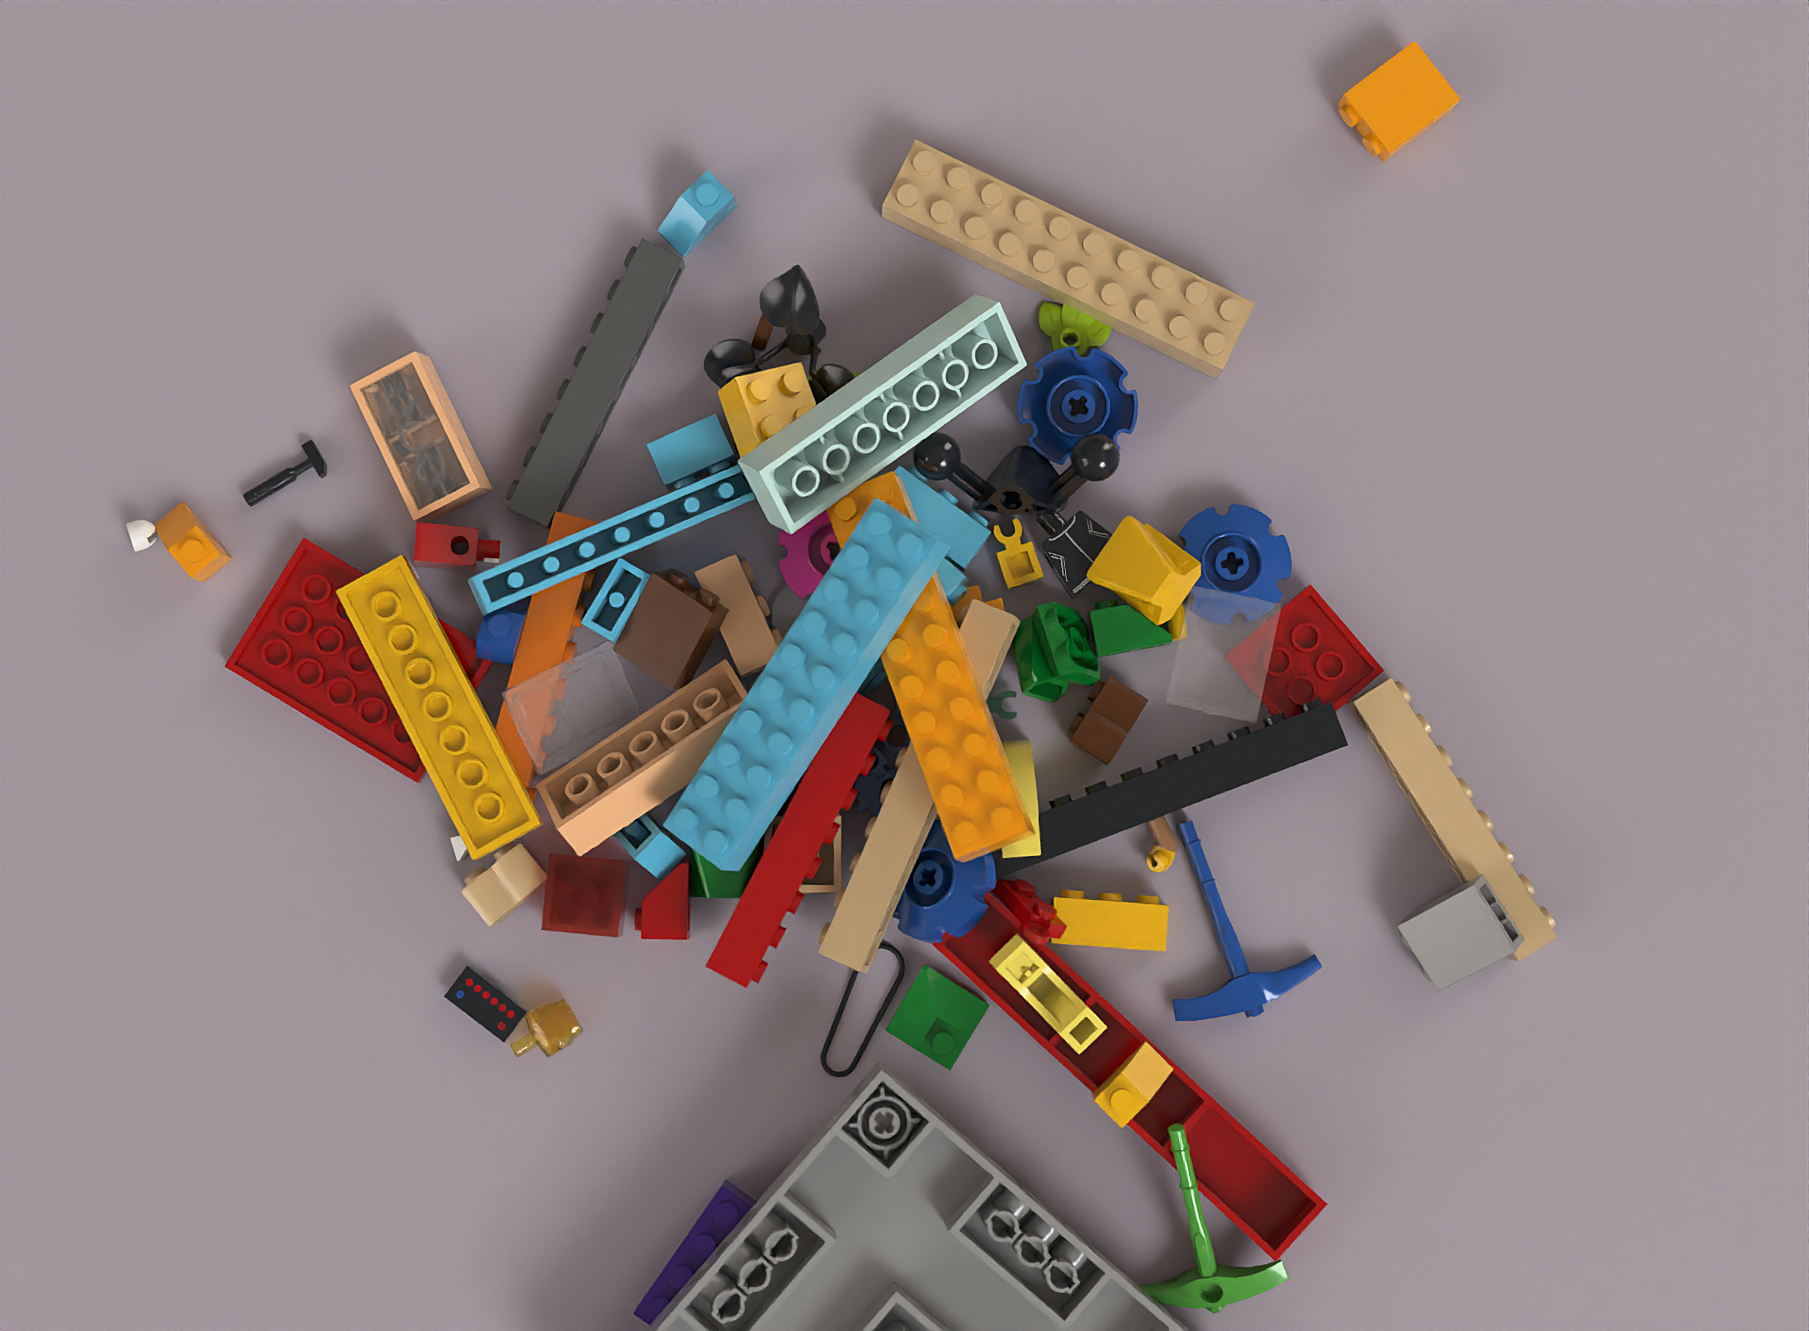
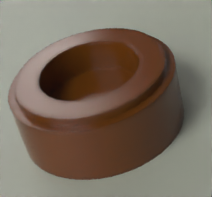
[751,313,774,352]

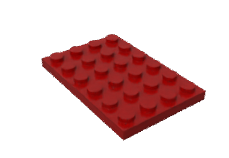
[224,537,494,783]

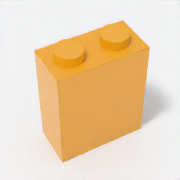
[1338,41,1461,162]

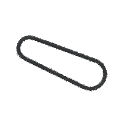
[820,943,905,1077]

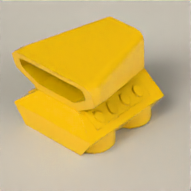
[1087,516,1201,626]

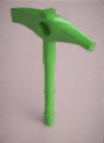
[1138,1124,1289,1313]

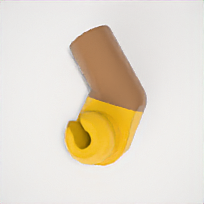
[1146,816,1178,873]

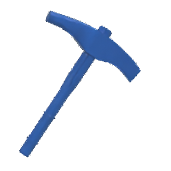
[1172,820,1322,1021]

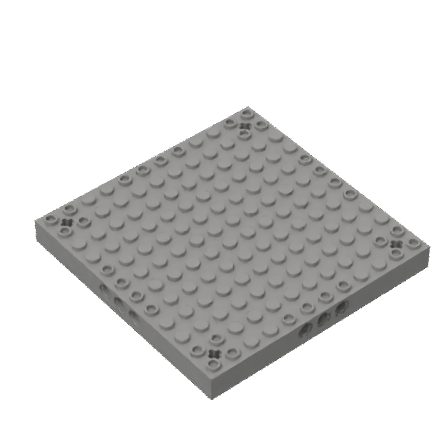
[645,1062,1190,1331]

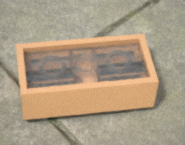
[349,351,493,523]

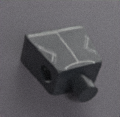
[1036,510,1112,599]

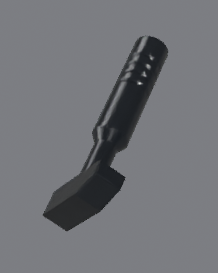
[243,440,327,507]

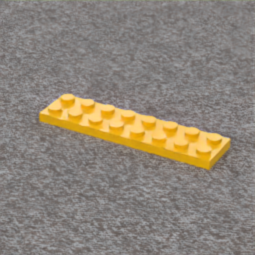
[336,555,543,860]

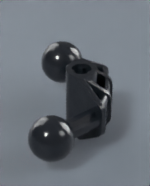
[913,432,1120,516]

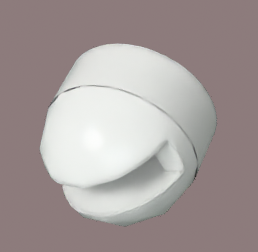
[126,520,157,552]

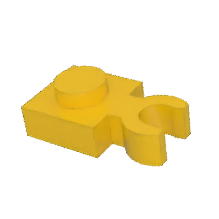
[993,518,1044,590]

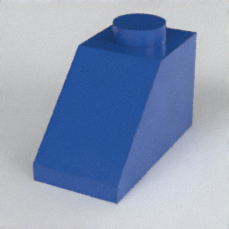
[476,596,532,667]

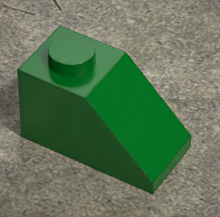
[1087,600,1173,658]

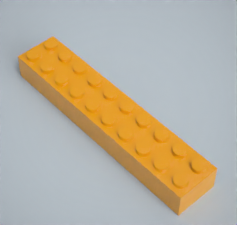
[826,471,1036,863]

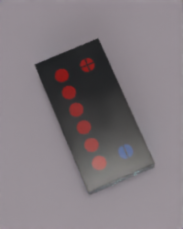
[444,965,529,1042]

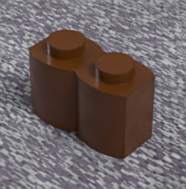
[1067,676,1148,765]

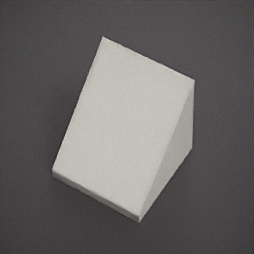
[450,835,468,861]

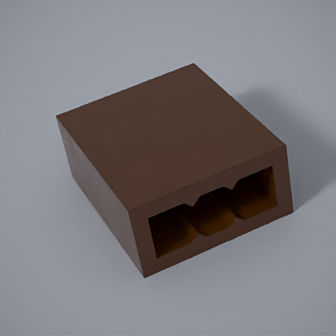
[612,569,729,690]

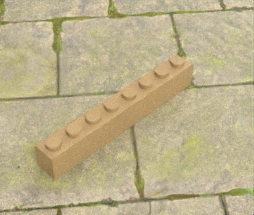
[1347,678,1558,961]

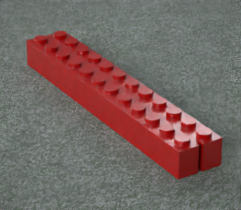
[932,891,1327,1262]

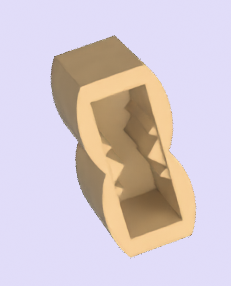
[461,842,552,927]

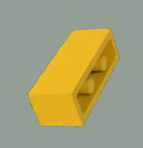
[1049,889,1169,951]

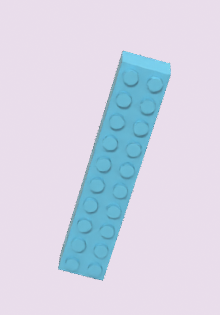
[663,497,951,871]

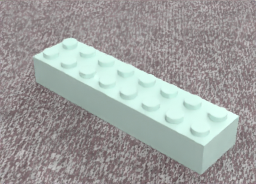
[738,294,1027,534]

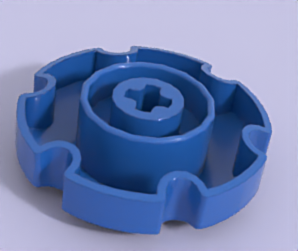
[1017,346,1138,465]
[1177,504,1292,626]
[892,820,996,943]

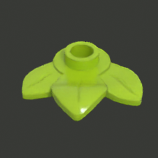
[1038,301,1111,357]

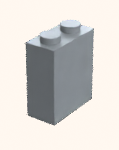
[1397,874,1525,991]

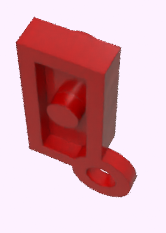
[992,879,1067,945]

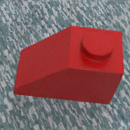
[634,863,691,940]

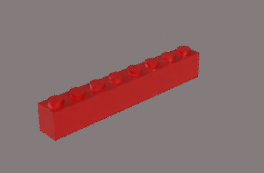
[705,693,894,988]

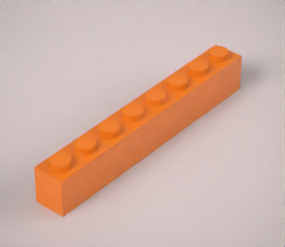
[495,511,599,804]

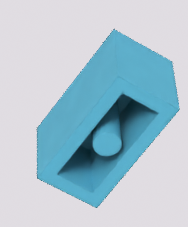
[647,414,736,491]
[581,557,651,644]

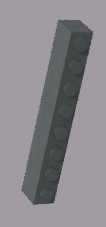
[506,238,686,530]

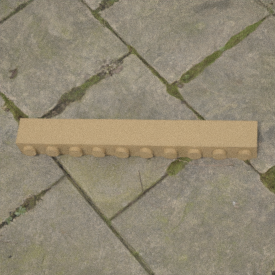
[818,598,1020,973]

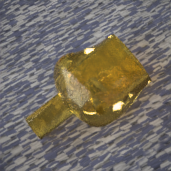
[510,998,583,1058]

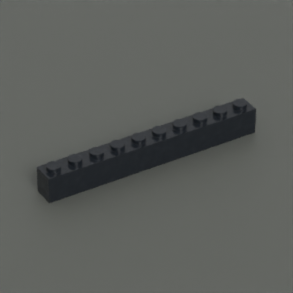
[991,698,1348,879]

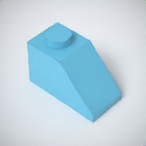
[657,170,737,258]
[613,812,687,881]

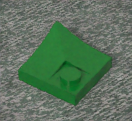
[885,964,990,1071]

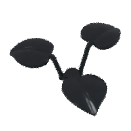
[704,265,855,405]

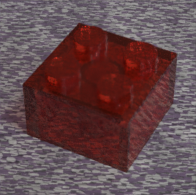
[541,853,631,938]

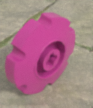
[778,510,839,600]

